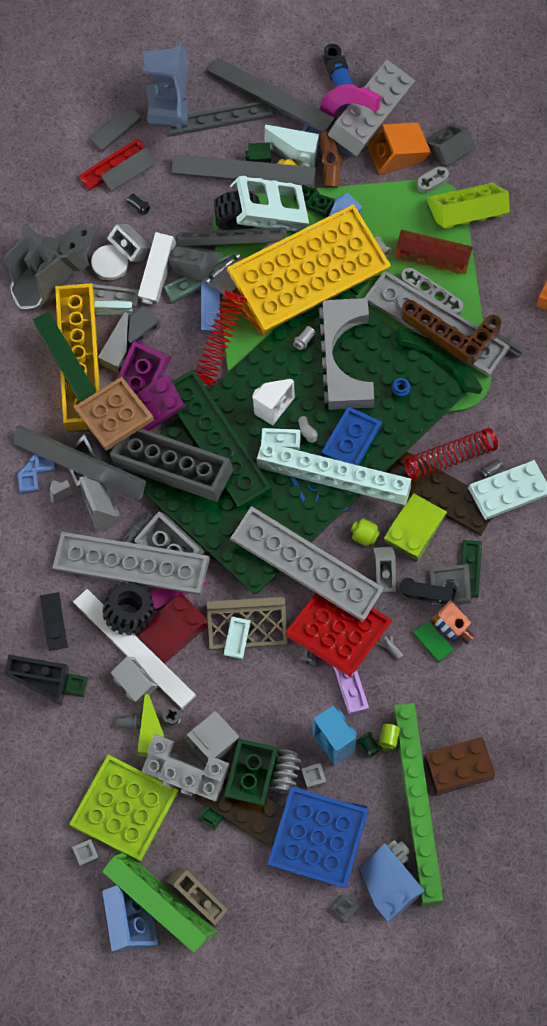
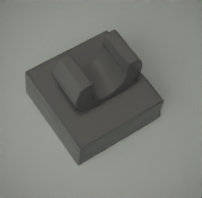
[331,893,360,923]

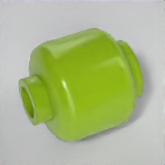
[350,518,380,547]

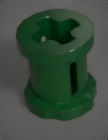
[356,732,382,758]
[197,805,224,831]

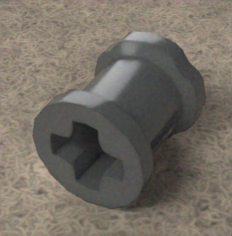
[299,649,317,666]
[162,706,181,729]

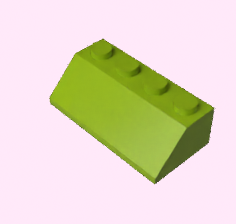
[427,183,510,228]

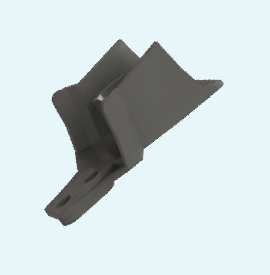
[3,224,97,310]

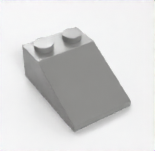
[79,477,120,531]

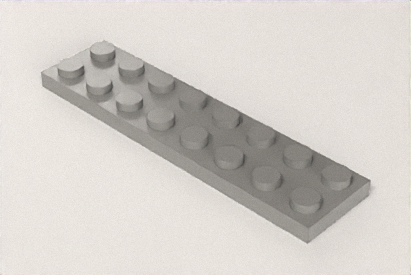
[365,271,510,377]
[230,506,384,622]
[52,532,210,595]

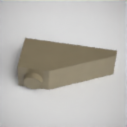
[165,866,228,925]

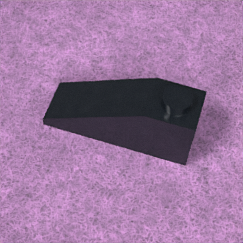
[40,592,68,651]

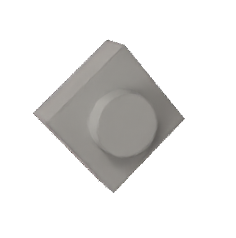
[301,763,326,789]
[72,839,99,867]

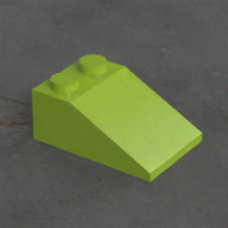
[384,494,447,561]

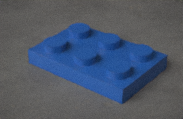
[321,406,382,466]

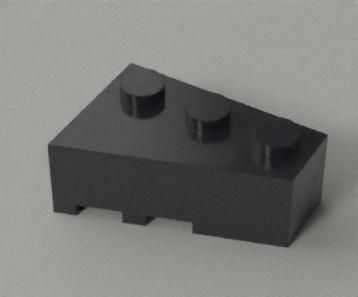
[5,654,69,706]

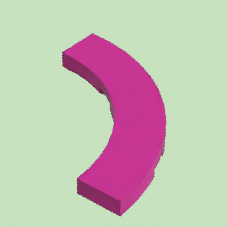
[319,84,381,120]

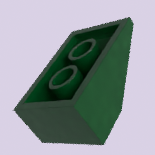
[224,738,278,806]

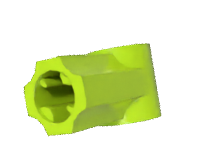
[378,724,400,752]

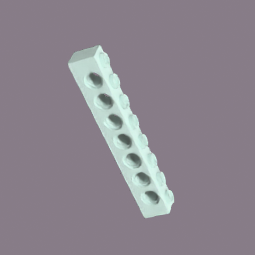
[257,441,411,505]

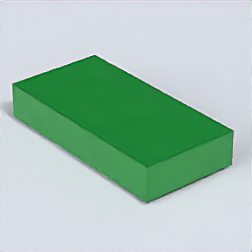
[413,621,454,663]

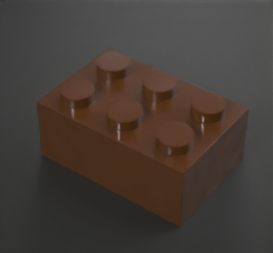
[424,737,495,796]

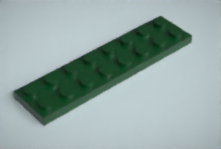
[172,369,272,509]

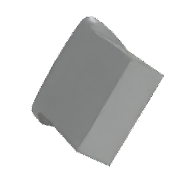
[49,480,72,504]

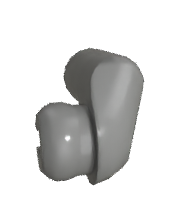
[298,416,318,443]

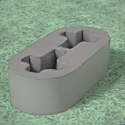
[417,167,449,194]

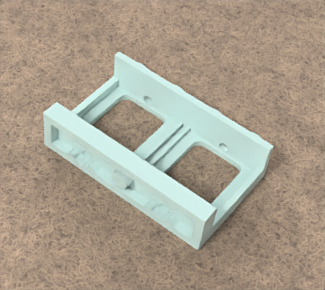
[230,176,309,232]

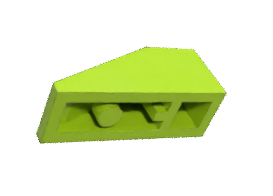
[138,694,164,757]

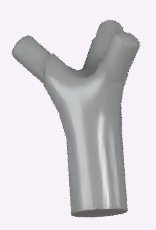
[376,636,403,660]

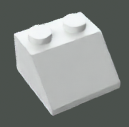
[252,379,295,425]

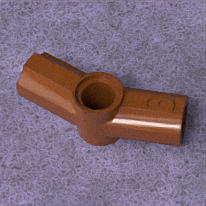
[319,131,343,187]

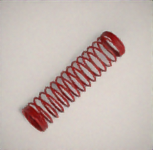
[194,290,247,386]
[404,427,498,480]

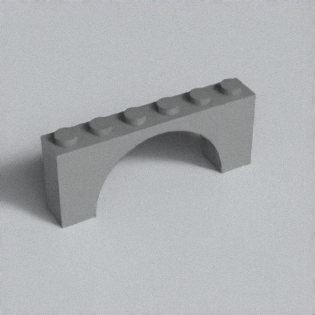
[319,298,374,410]

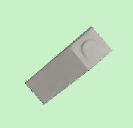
[98,312,129,374]

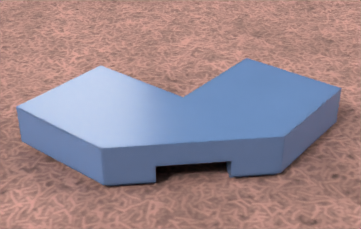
[17,454,56,494]

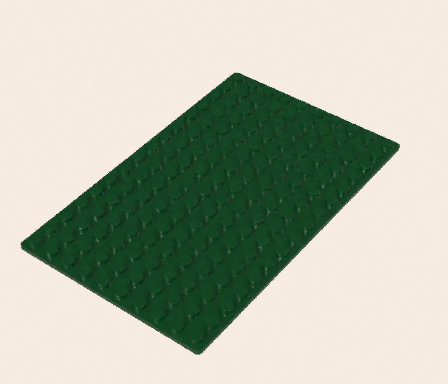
[122,290,467,594]

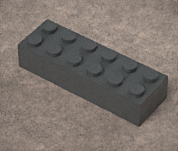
[110,429,233,502]

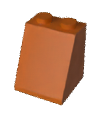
[367,122,431,175]

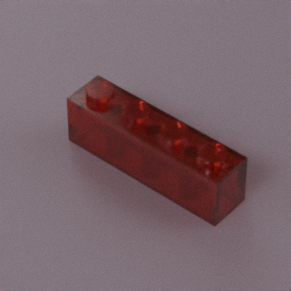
[395,229,473,274]

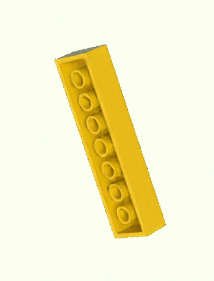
[55,283,100,432]

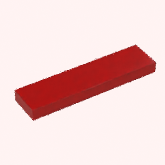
[79,138,145,191]

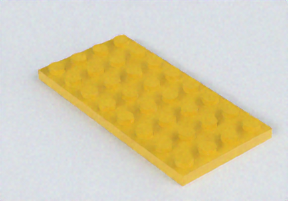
[227,204,391,332]

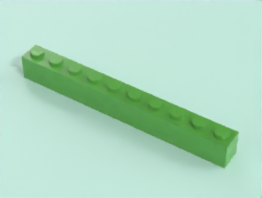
[393,703,443,907]

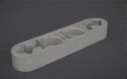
[401,268,463,315]

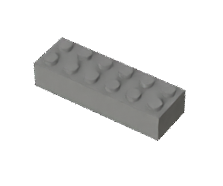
[328,60,416,156]

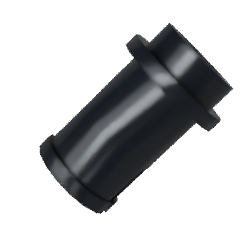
[127,193,150,215]

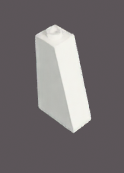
[138,232,177,305]

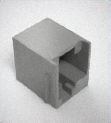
[186,711,239,765]

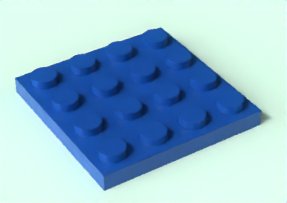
[267,786,369,889]

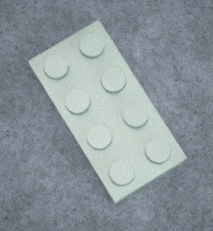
[468,460,547,520]

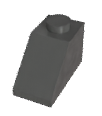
[128,305,160,348]

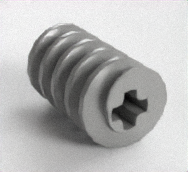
[269,749,302,794]

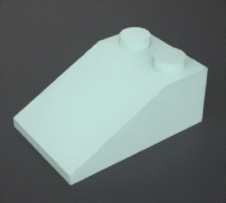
[265,124,319,167]

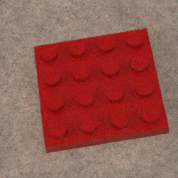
[285,593,392,677]

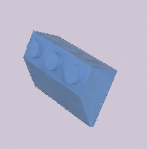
[102,885,158,952]

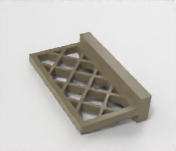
[207,597,288,650]

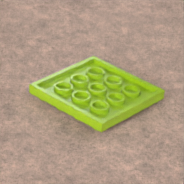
[69,754,179,862]

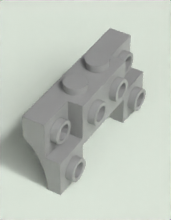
[142,734,230,801]

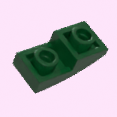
[294,185,335,217]

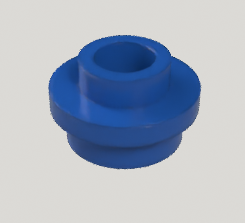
[392,378,411,397]

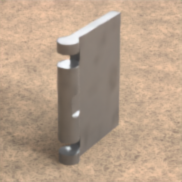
[204,253,244,294]

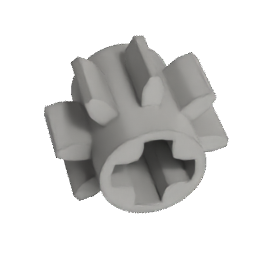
[387,840,410,864]

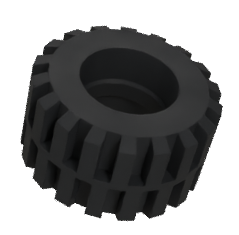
[214,191,260,230]
[102,581,154,635]

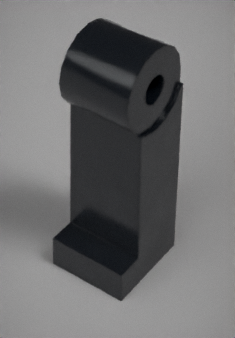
[399,578,458,605]

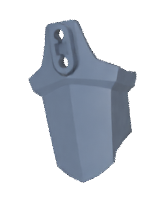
[142,45,189,132]

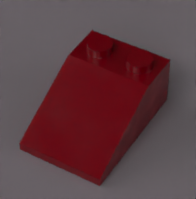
[138,593,208,664]

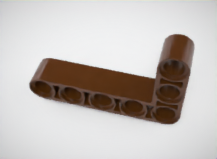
[401,300,502,365]

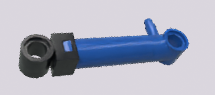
[323,43,353,110]

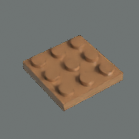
[74,377,154,450]

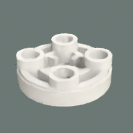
[91,245,128,280]

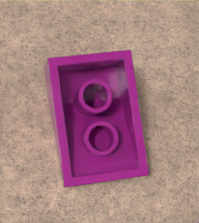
[117,341,172,394]

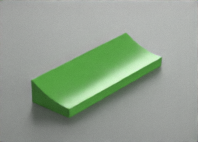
[102,853,218,953]

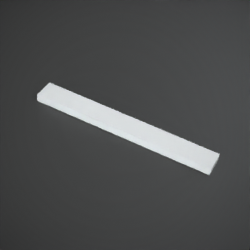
[73,589,196,710]

